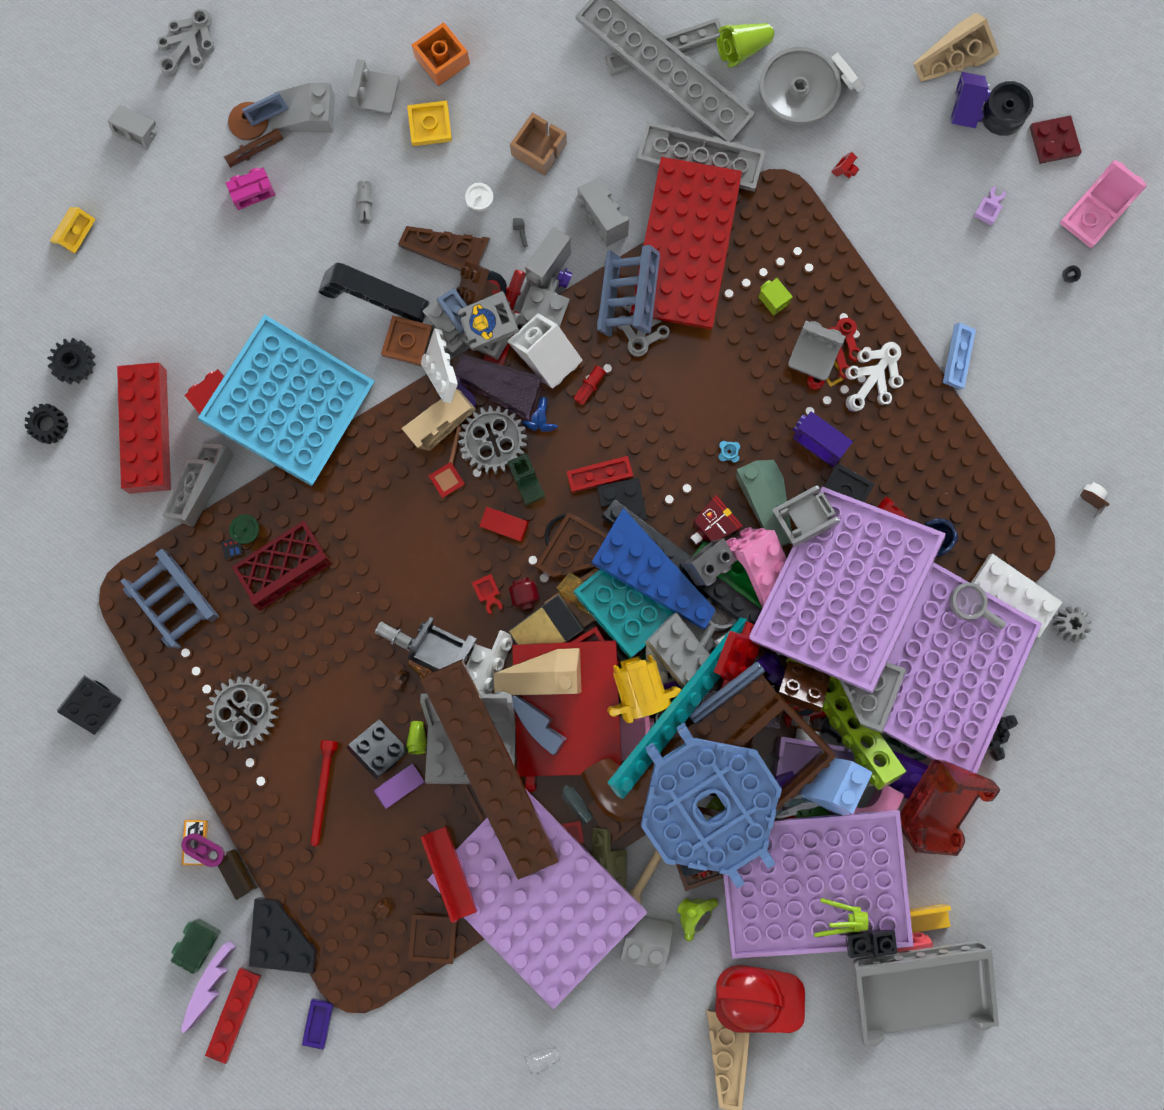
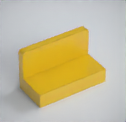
[50,207,96,254]
[910,904,951,933]

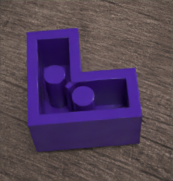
[951,72,991,128]

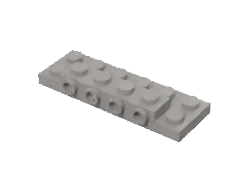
[636,121,766,192]

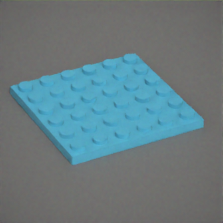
[198,314,375,486]

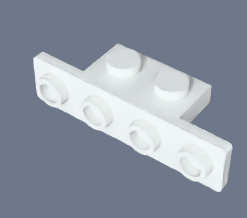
[466,630,514,694]

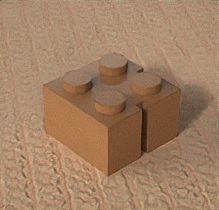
[510,112,567,176]

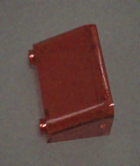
[900,759,1000,856]

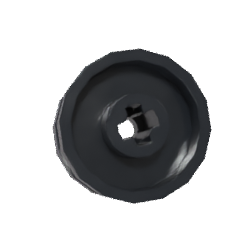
[982,81,1034,136]

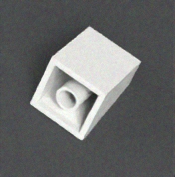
[507,313,583,389]

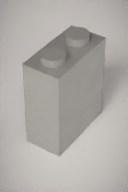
[525,227,571,289]

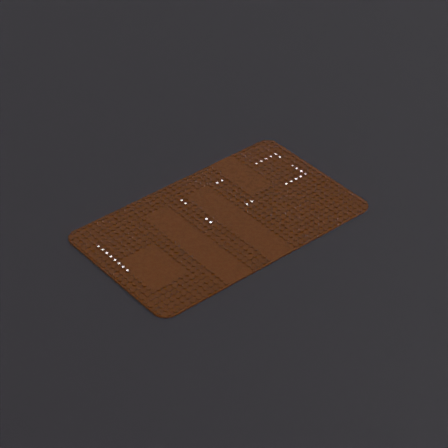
[99,169,1055,1013]

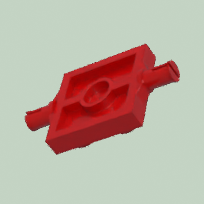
[714,621,760,689]

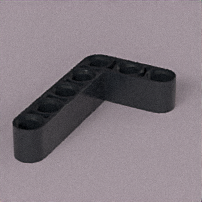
[318,263,429,323]

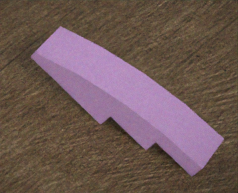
[181,941,236,1033]

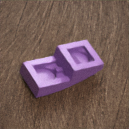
[374,764,425,809]

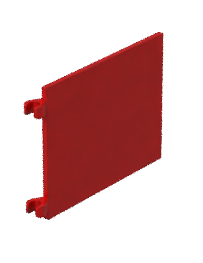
[512,640,622,792]

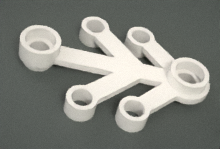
[845,342,903,412]

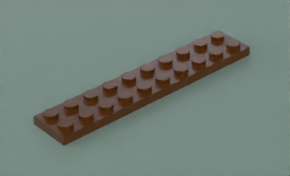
[420,659,559,880]
[586,674,784,843]

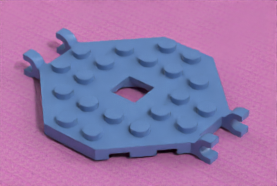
[641,723,782,889]

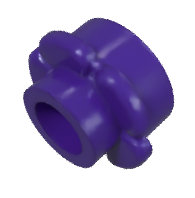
[556,268,573,288]

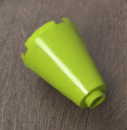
[716,23,774,67]

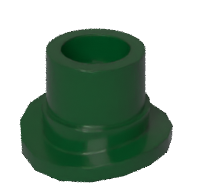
[229,515,259,544]

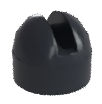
[1062,265,1081,283]

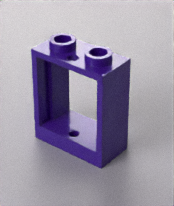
[792,411,853,468]

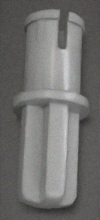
[375,621,412,651]

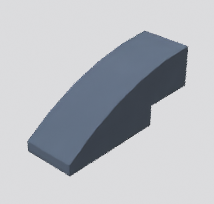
[512,695,567,755]

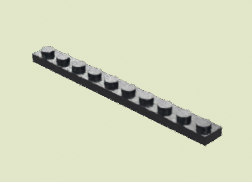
[601,499,762,629]

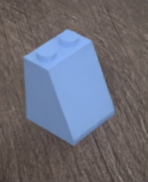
[800,758,873,816]

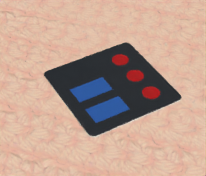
[221,539,243,559]

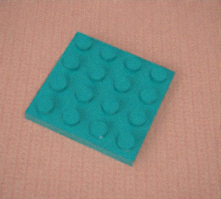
[573,569,680,659]

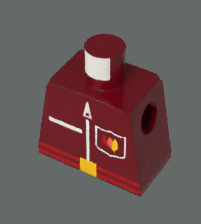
[689,495,743,547]

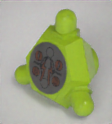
[677,898,718,941]

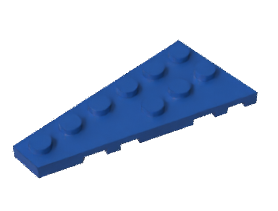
[591,508,716,630]

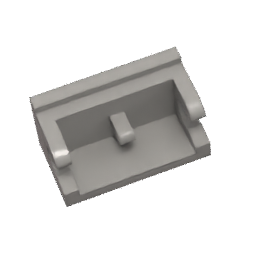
[107,105,157,149]

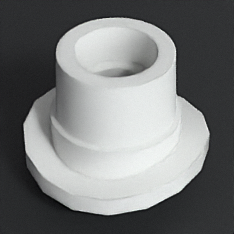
[465,183,494,212]

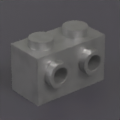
[682,538,737,587]

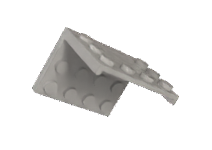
[420,691,516,784]

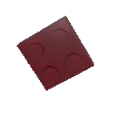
[1029,115,1082,164]

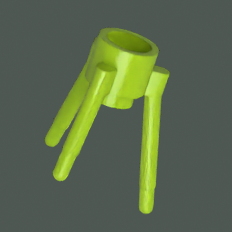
[814,898,868,937]

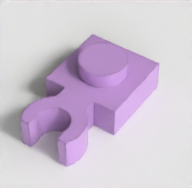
[973,186,1006,226]

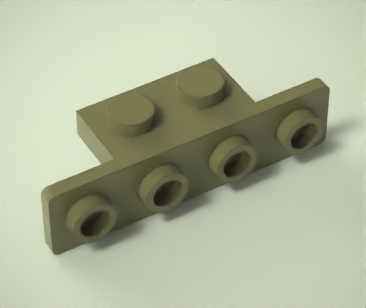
[592,827,627,889]

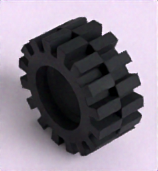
[24,404,68,444]

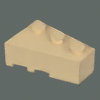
[402,389,476,451]

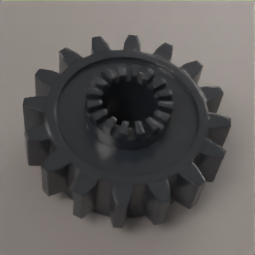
[47,338,96,384]

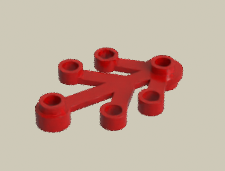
[807,318,861,390]

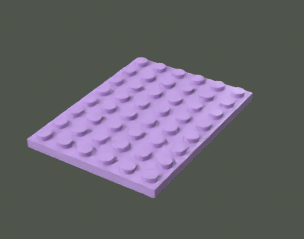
[749,487,946,694]
[856,562,1042,780]
[427,790,648,1009]
[723,810,914,959]

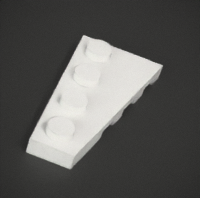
[421,328,458,403]

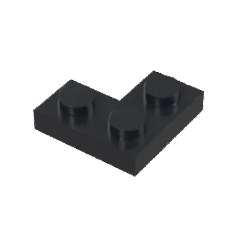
[597,478,647,521]

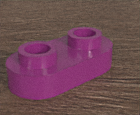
[181,833,225,867]

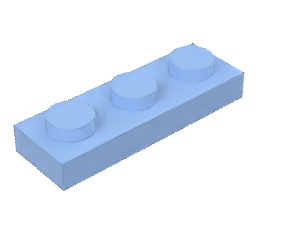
[943,323,976,389]

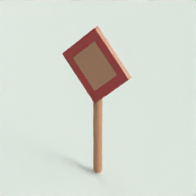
[428,426,465,498]

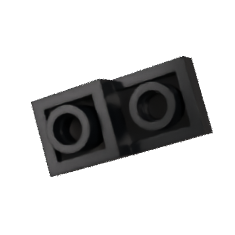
[845,930,898,958]

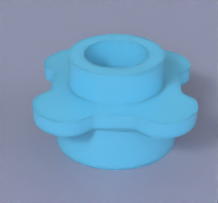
[718,441,740,463]

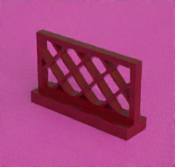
[232,520,332,611]

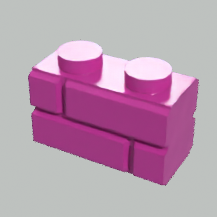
[225,167,276,210]

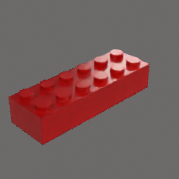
[117,362,171,494]

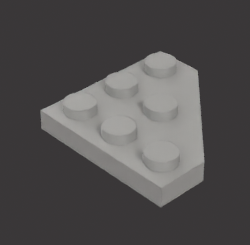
[840,662,906,733]

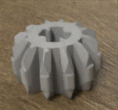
[1053,606,1092,643]

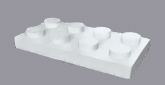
[971,554,1062,638]

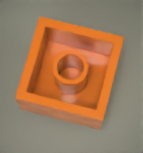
[411,22,470,86]

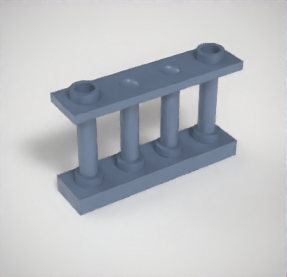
[597,245,660,337]
[121,549,219,649]

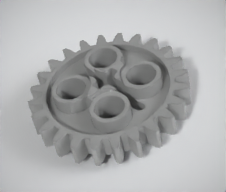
[458,406,527,475]
[206,677,279,748]

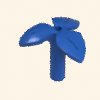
[522,397,558,432]

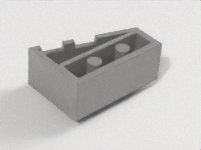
[576,177,629,247]

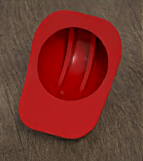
[715,965,805,1033]

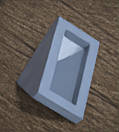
[242,91,288,126]

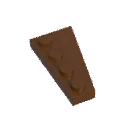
[398,226,490,271]

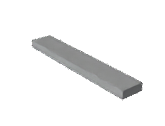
[605,18,721,76]

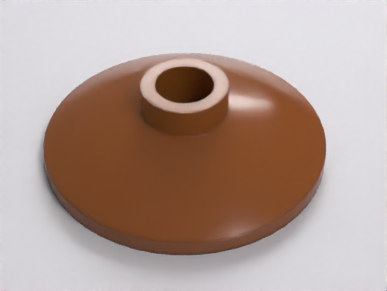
[228,102,268,140]

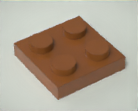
[381,315,433,366]

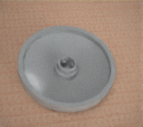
[759,47,841,126]

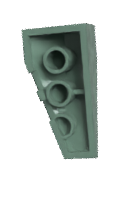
[736,460,792,547]

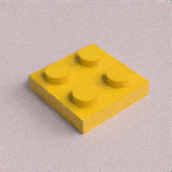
[407,100,452,147]

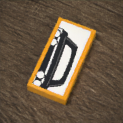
[182,820,208,865]

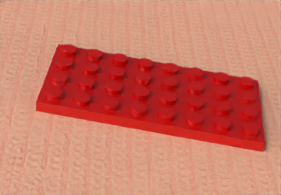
[630,157,742,330]

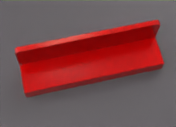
[421,826,477,923]

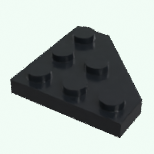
[249,898,317,974]

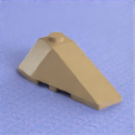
[913,13,999,82]
[494,648,582,695]

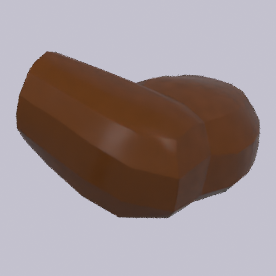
[581,758,654,823]

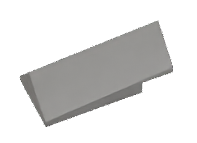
[162,443,233,527]

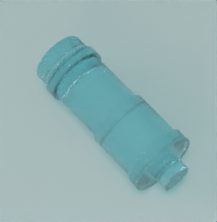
[561,786,594,825]

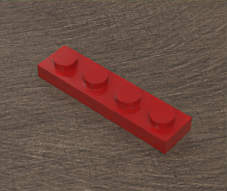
[205,967,262,1064]

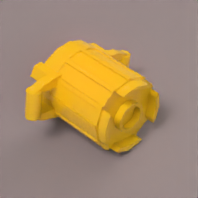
[607,654,681,723]

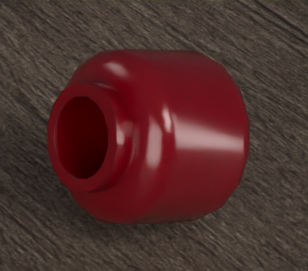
[509,577,539,610]

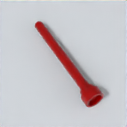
[311,740,338,847]

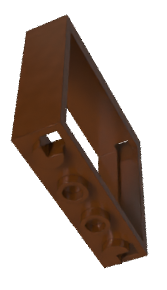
[723,693,837,811]

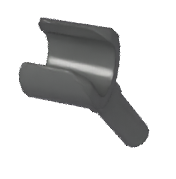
[513,218,528,247]

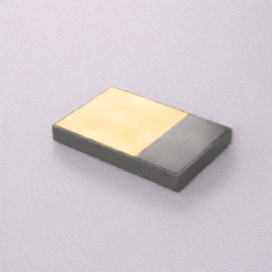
[508,594,585,645]

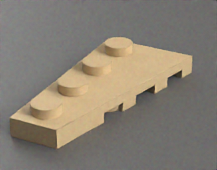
[706,1010,750,1110]

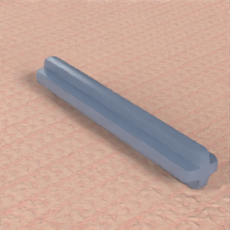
[690,662,764,724]

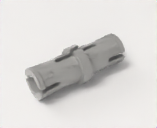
[357,181,373,224]

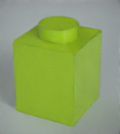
[759,278,793,316]

